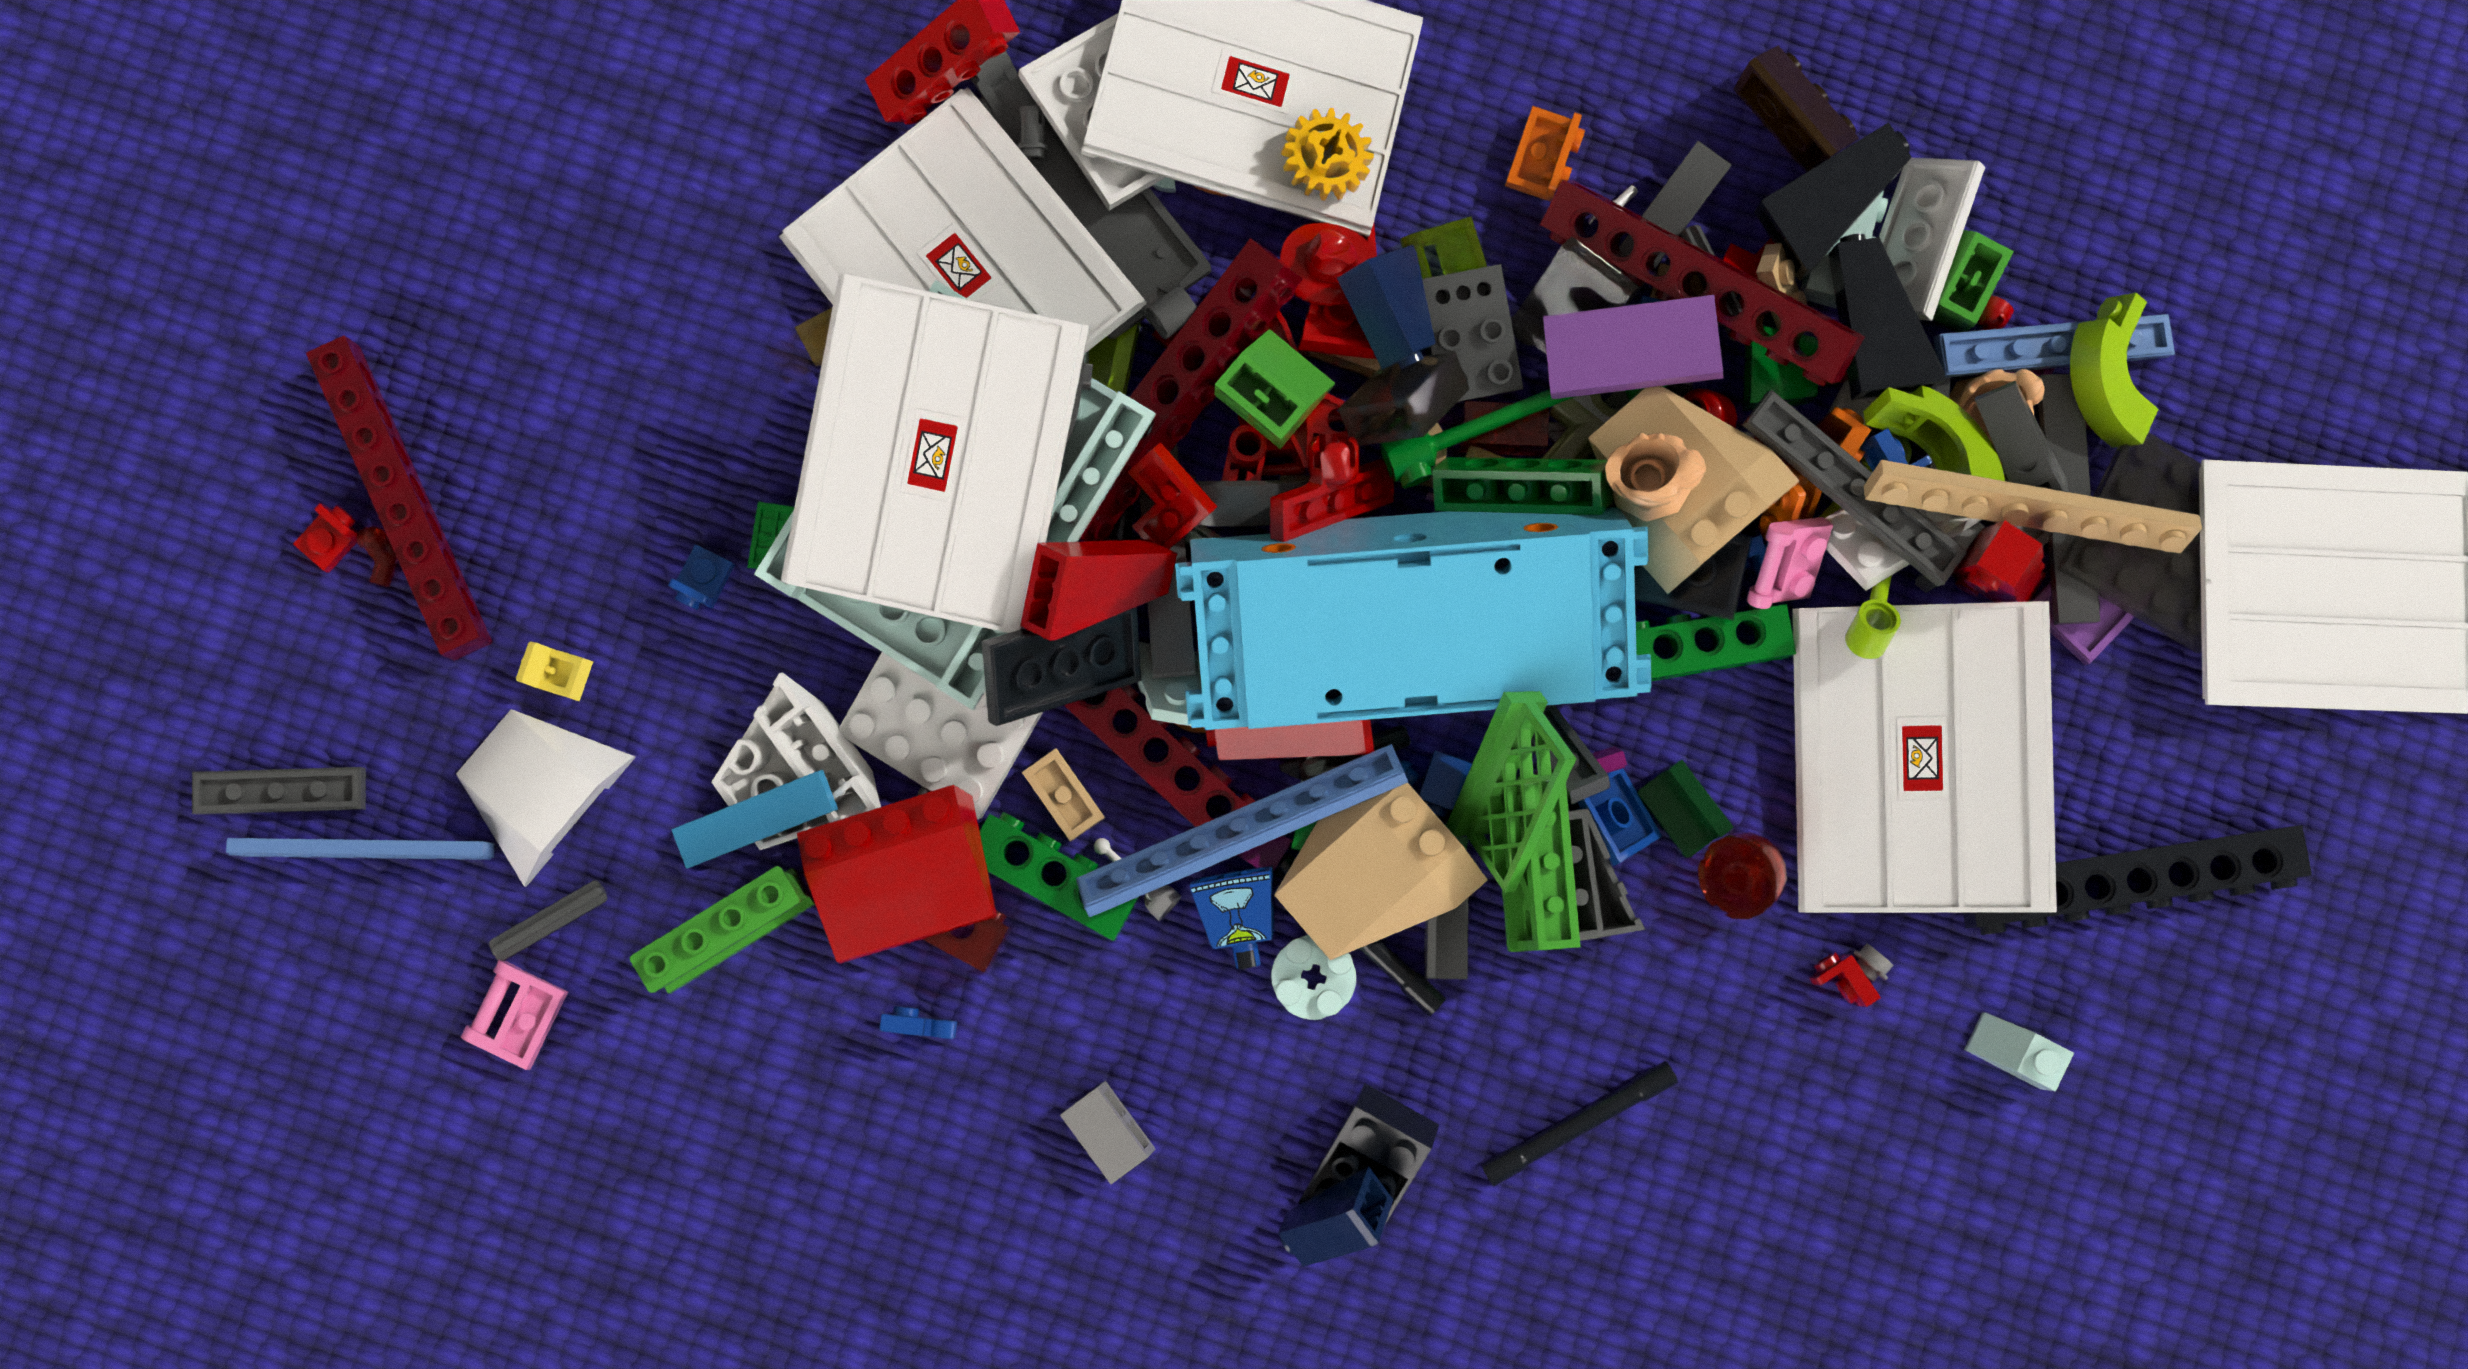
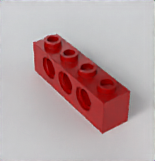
[865,0,1020,125]

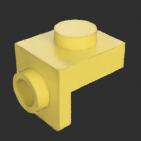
[516,641,593,701]

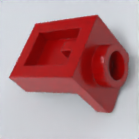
[293,503,362,573]
[1809,952,1881,1007]

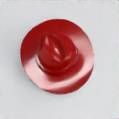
[1280,223,1377,306]

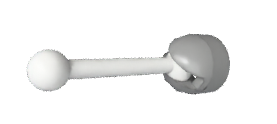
[1094,838,1182,921]

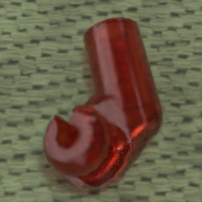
[356,526,397,587]

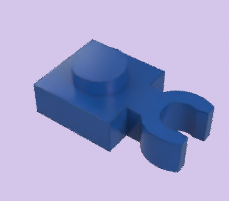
[880,1006,958,1039]

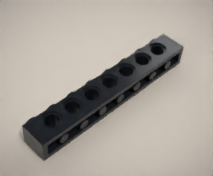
[1963,825,2312,935]

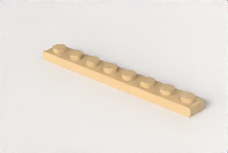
[1863,460,2202,554]

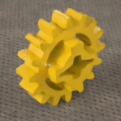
[1281,108,1374,201]

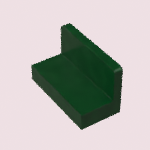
[1637,760,1734,858]

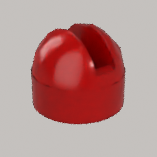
[1978,295,2014,330]

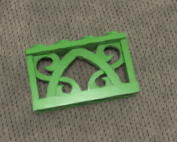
[1501,775,1581,952]
[630,866,815,994]

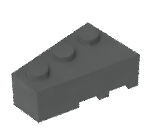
[1568,809,1645,941]

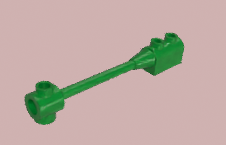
[1379,385,1670,489]

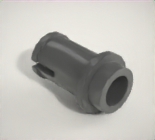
[1017,106,1049,160]

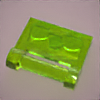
[1399,216,1487,279]

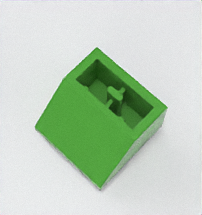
[1932,230,2014,332]
[1215,329,1335,449]

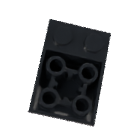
[1298,1083,1439,1225]

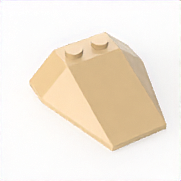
[1588,386,1800,594]
[1274,783,1488,960]

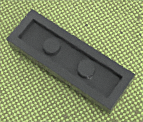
[1531,705,1611,804]

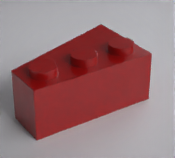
[1951,520,2046,603]

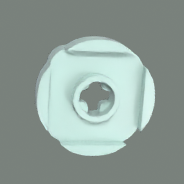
[1271,935,1356,1020]

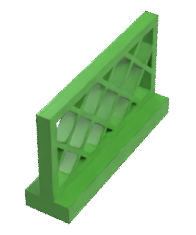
[1446,691,1576,893]

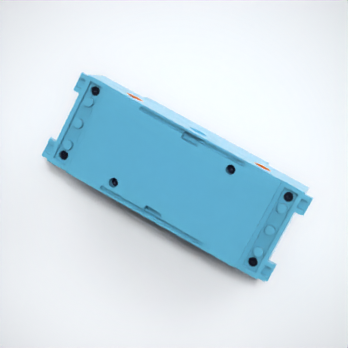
[1175,507,1651,730]

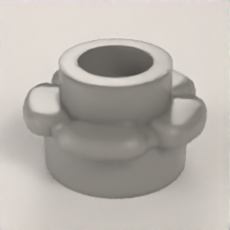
[1854,944,1894,982]

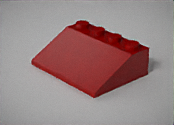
[797,785,997,963]

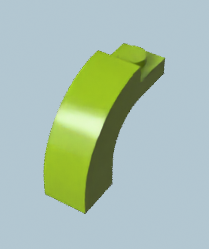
[2070,293,2159,448]
[1863,385,2005,481]

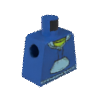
[1190,865,1275,969]

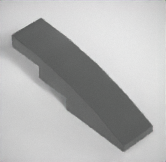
[1596,141,1731,306]

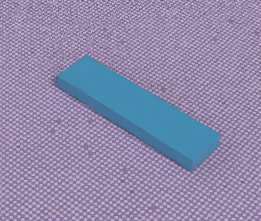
[671,770,838,869]

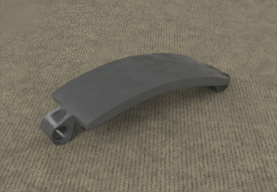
[970,51,1211,340]

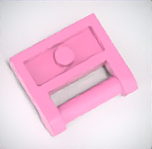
[1747,517,1833,609]
[461,960,568,1070]

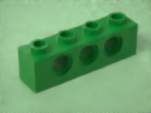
[1432,457,1613,515]
[1636,603,1796,682]
[980,812,1140,942]

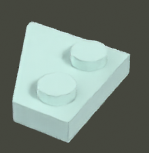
[1137,642,1201,726]

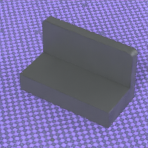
[1424,898,1468,979]

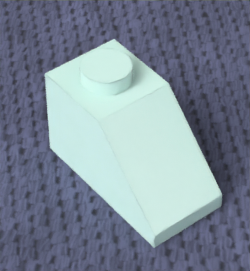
[1964,1012,2074,1092]

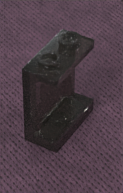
[1511,236,1639,358]

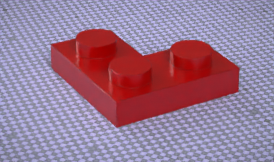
[1128,442,1217,549]

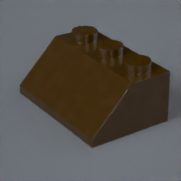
[1733,45,1859,173]

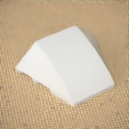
[711,673,881,850]
[456,709,635,887]

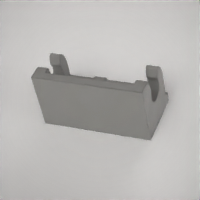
[1060,1080,1156,1184]

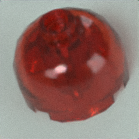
[1698,832,1787,919]

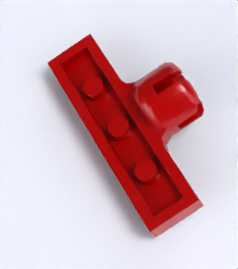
[1270,433,1394,542]

